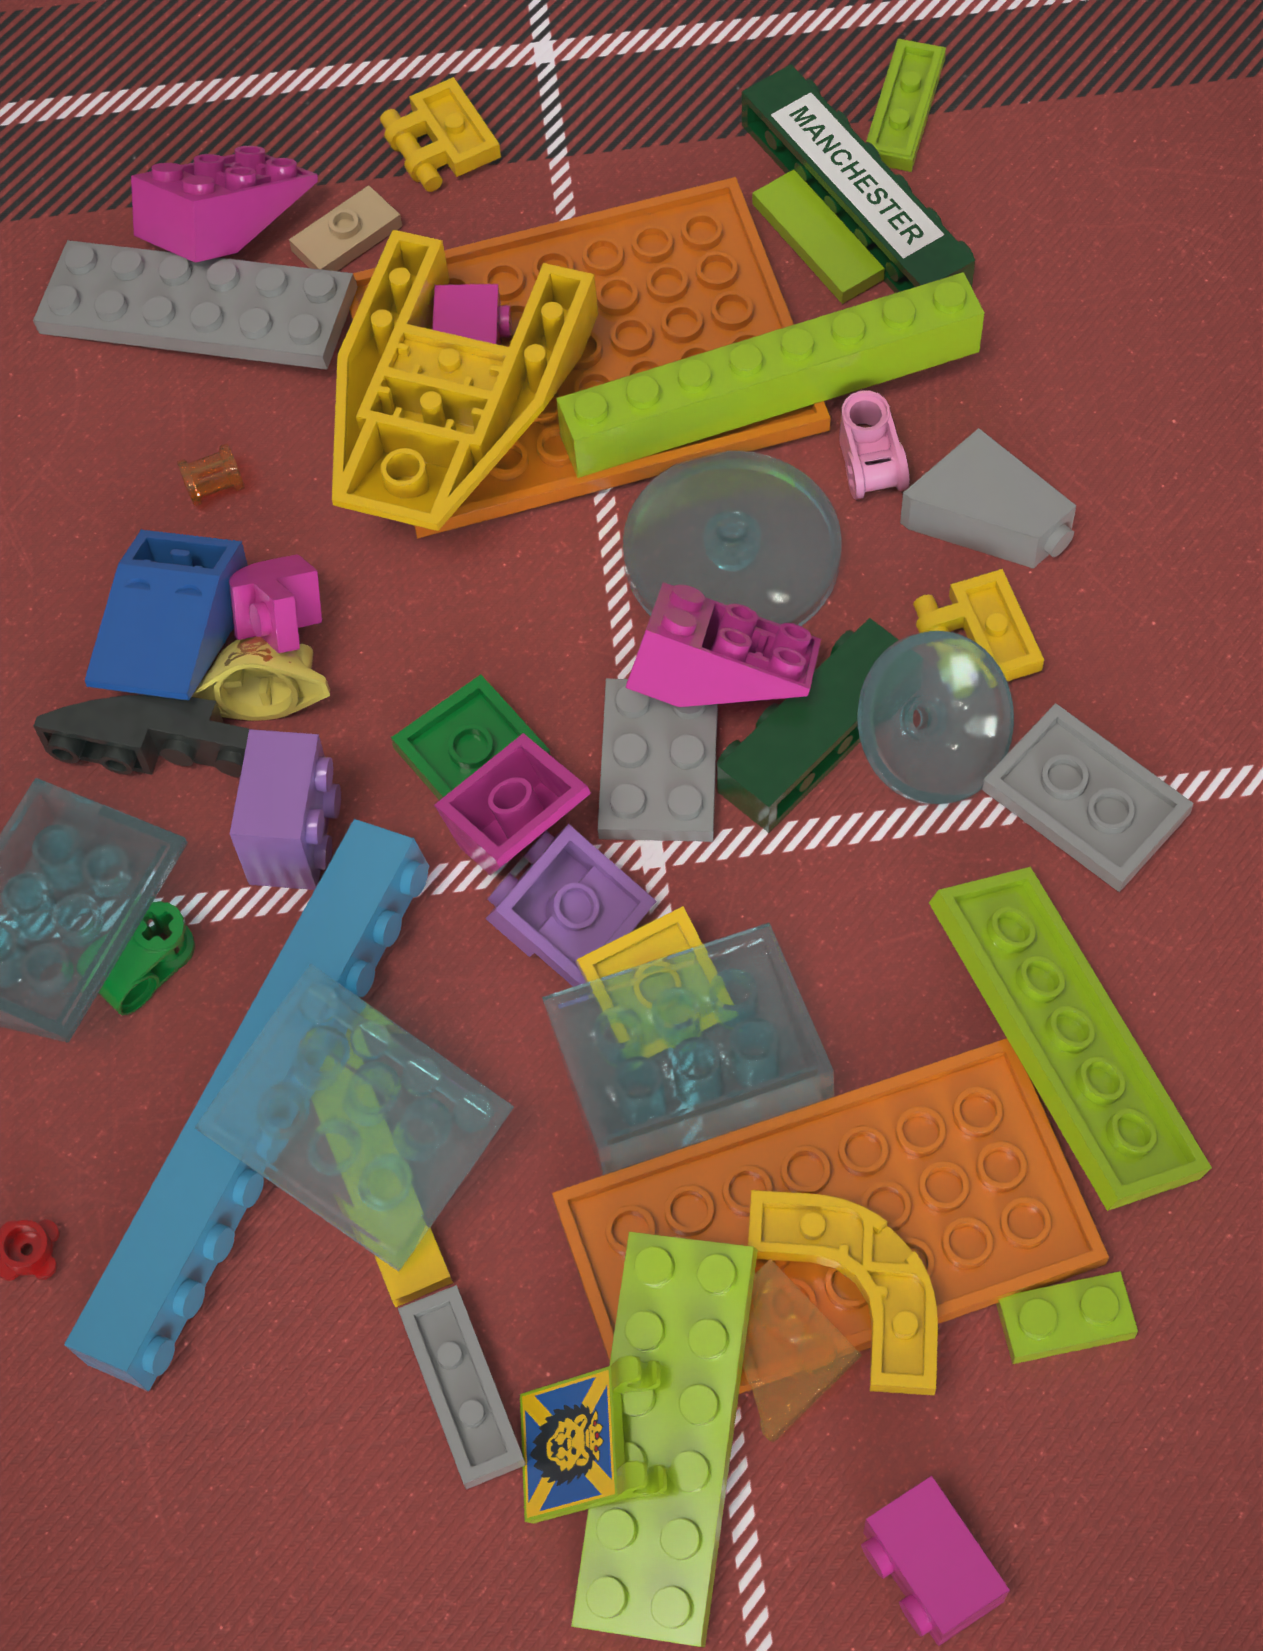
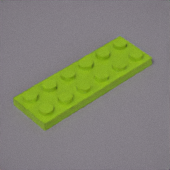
[929,867,1212,1211]
[571,1232,758,1647]

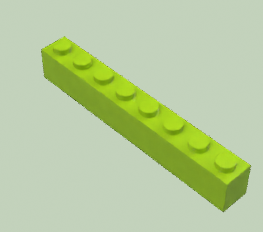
[556,272,985,478]

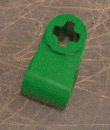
[80,901,195,1016]

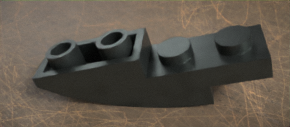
[33,695,254,777]

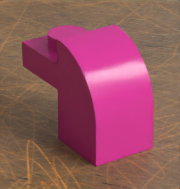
[229,554,322,654]

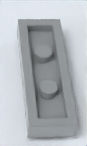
[398,1285,526,1490]

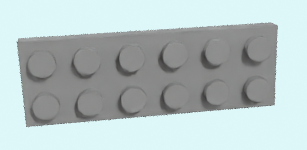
[33,240,358,369]

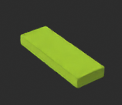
[866,39,946,172]
[752,169,885,304]

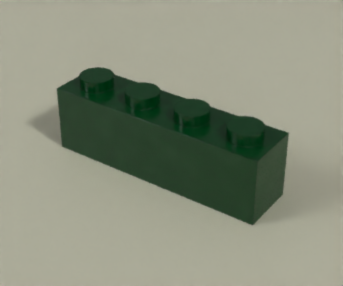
[717,618,921,833]

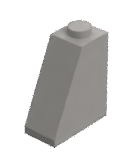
[900,428,1076,568]

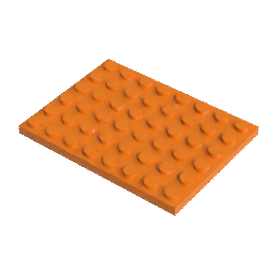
[349,177,831,539]

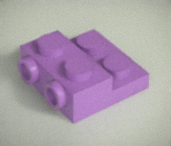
[485,824,657,992]

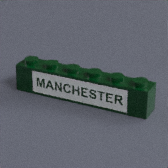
[742,64,975,293]

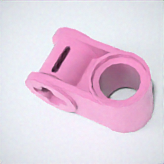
[839,391,909,500]

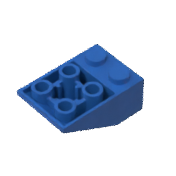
[85,529,248,700]

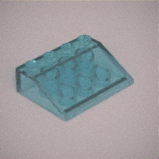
[0,778,188,1043]
[542,923,834,1176]
[195,964,514,1272]

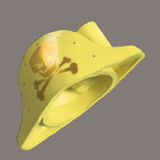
[192,636,330,721]

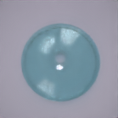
[857,631,1014,804]

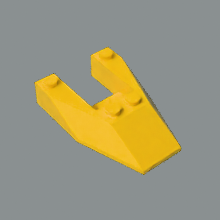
[332,230,598,531]

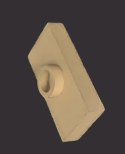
[289,185,402,271]

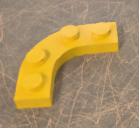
[748,1190,938,1395]

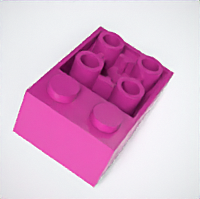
[131,146,318,263]
[625,582,821,707]

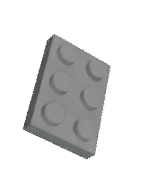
[598,678,718,842]
[982,703,1194,892]

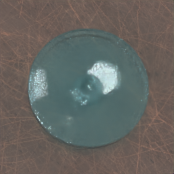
[623,451,842,626]

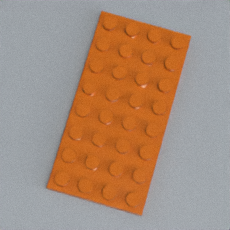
[552,1038,1109,1394]

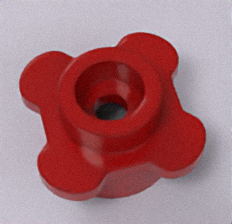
[0,1219,60,1281]

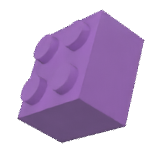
[230,729,341,890]

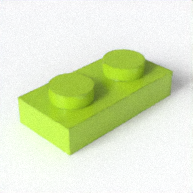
[996,1271,1138,1364]

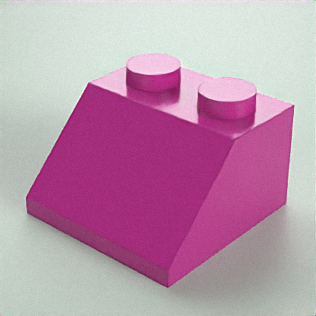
[434,733,591,876]

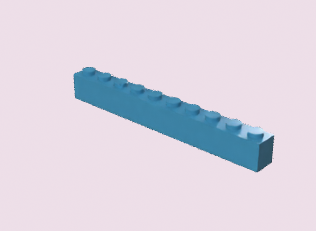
[64,819,430,1392]

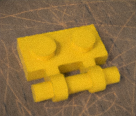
[380,77,501,192]
[913,569,1044,699]

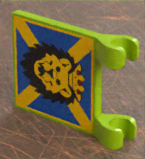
[520,1355,667,1523]

